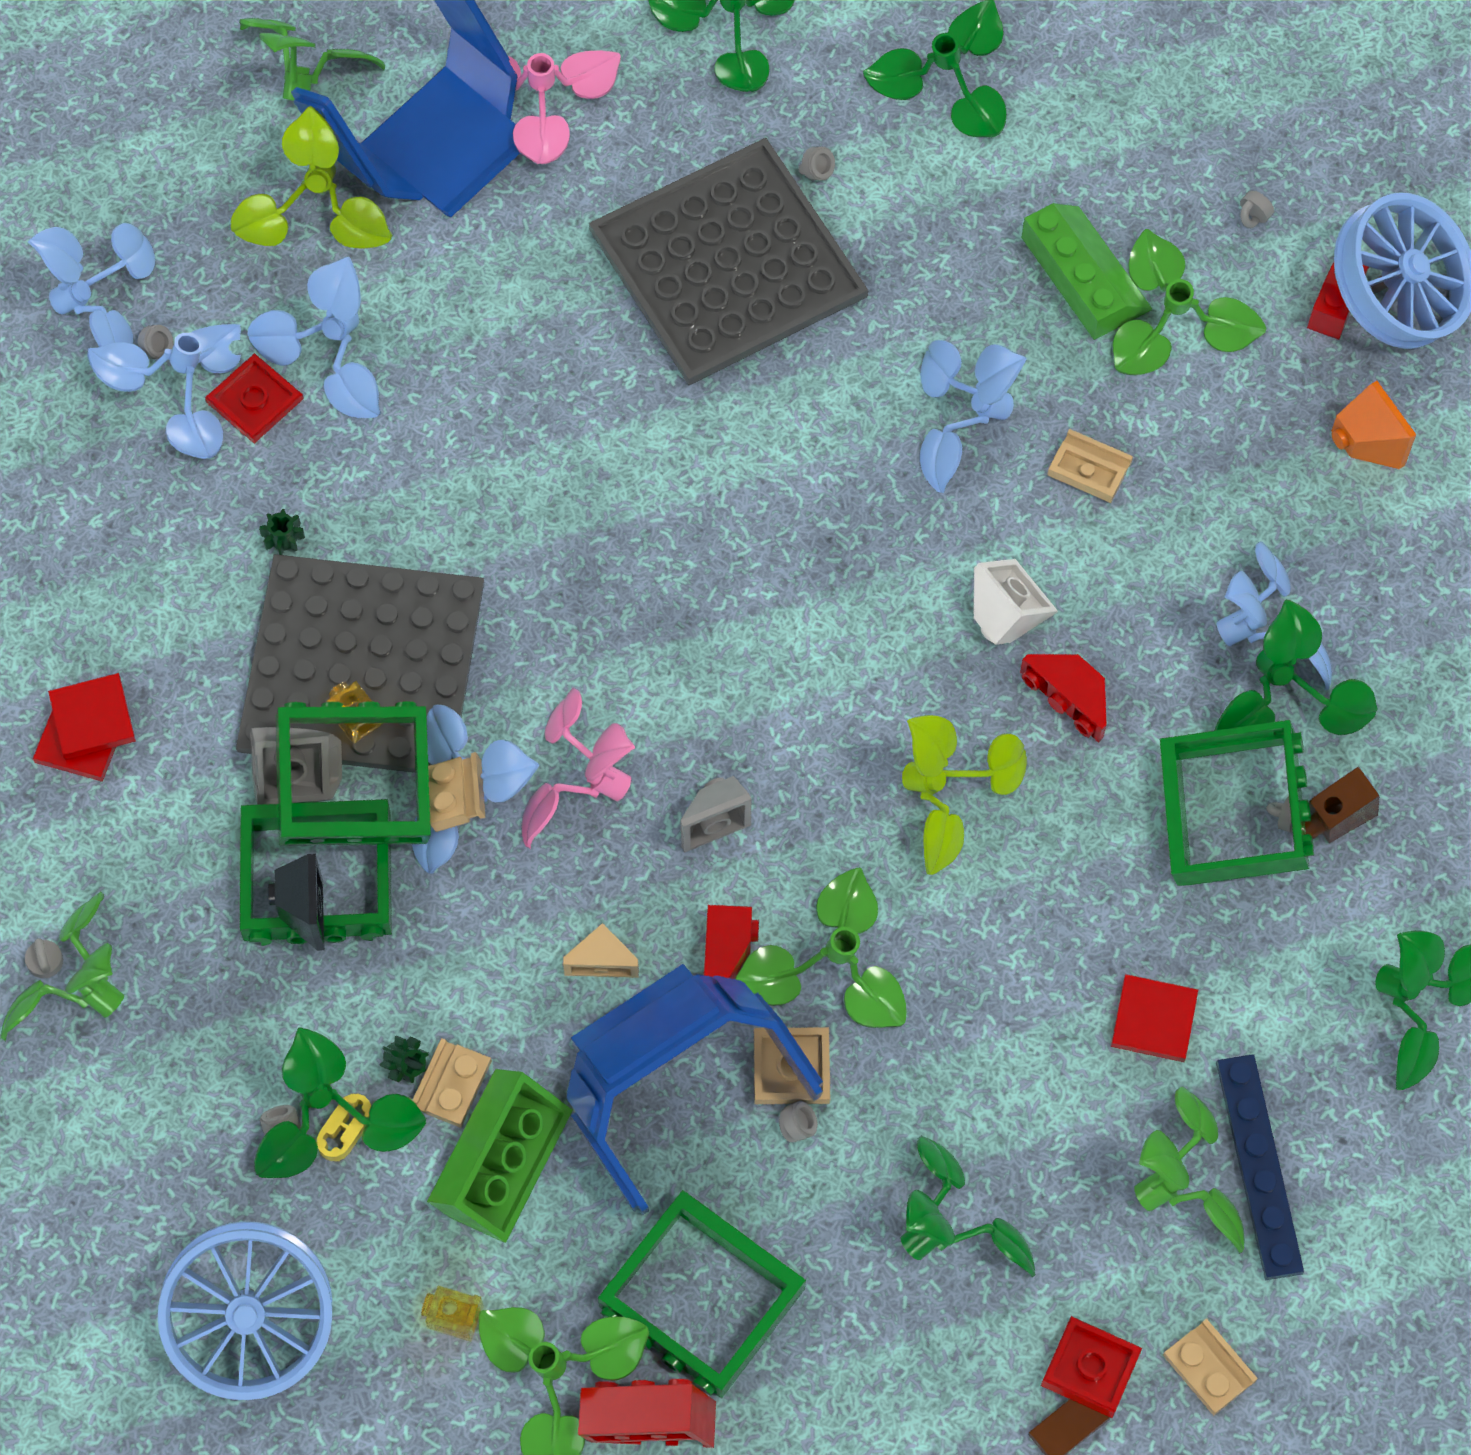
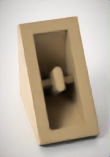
[563,923,639,978]

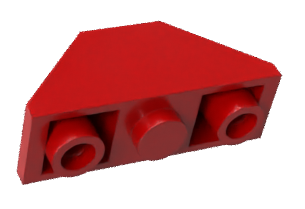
[1020,654,1107,742]

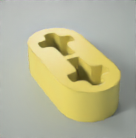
[317,1094,371,1161]

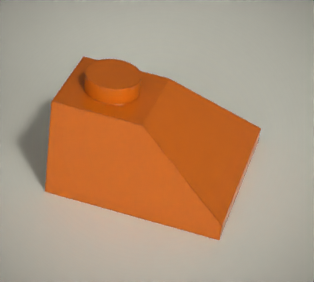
[1331,381,1416,469]

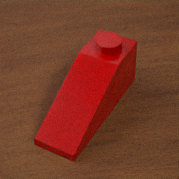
[1307,262,1369,340]
[704,905,759,979]

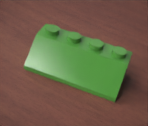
[1021,203,1152,340]
[427,1069,573,1243]

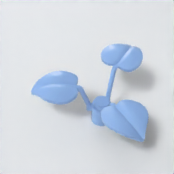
[28,223,155,347]
[248,257,381,418]
[87,324,241,459]
[920,340,1027,493]
[1217,541,1332,690]
[412,704,539,874]

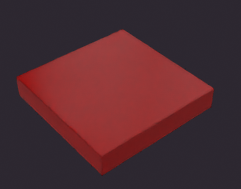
[205,353,304,444]
[48,673,136,760]
[33,710,116,782]
[1111,974,1199,1063]
[1041,1316,1142,1419]

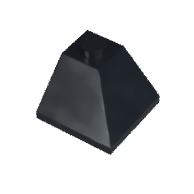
[268,853,325,951]

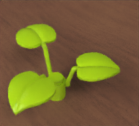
[231,106,393,249]
[902,715,1027,875]

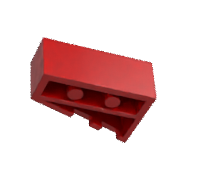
[578,1379,716,1448]

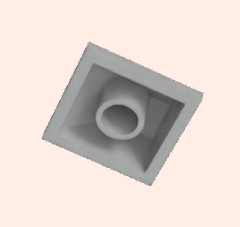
[680,776,751,853]

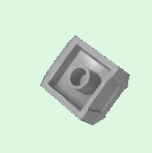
[250,727,342,805]

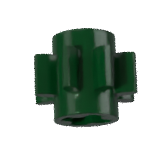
[259,509,305,555]
[380,1036,429,1083]

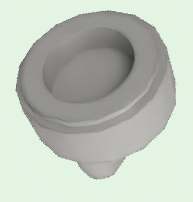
[798,146,835,180]
[1240,191,1274,229]
[138,325,173,359]
[1266,796,1303,833]
[25,938,63,979]
[779,1101,818,1143]
[259,1105,301,1135]

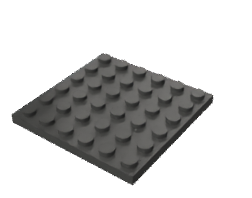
[589,137,868,386]
[236,554,484,773]

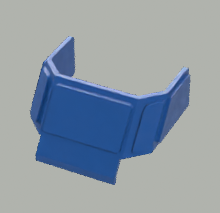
[291,0,520,217]
[567,964,823,1215]

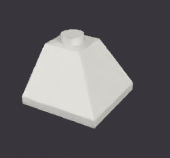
[974,559,1058,645]

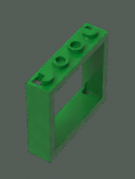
[276,701,431,846]
[1160,720,1314,886]
[240,799,392,946]
[598,1190,806,1398]

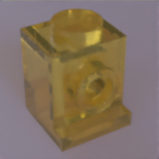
[326,681,384,744]
[421,1286,484,1342]

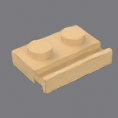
[1047,429,1133,503]
[428,752,485,832]
[413,1038,492,1128]
[1163,1318,1258,1416]

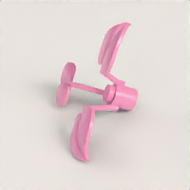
[508,50,621,164]
[522,688,635,849]

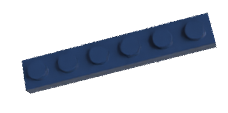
[1216,1054,1304,1281]

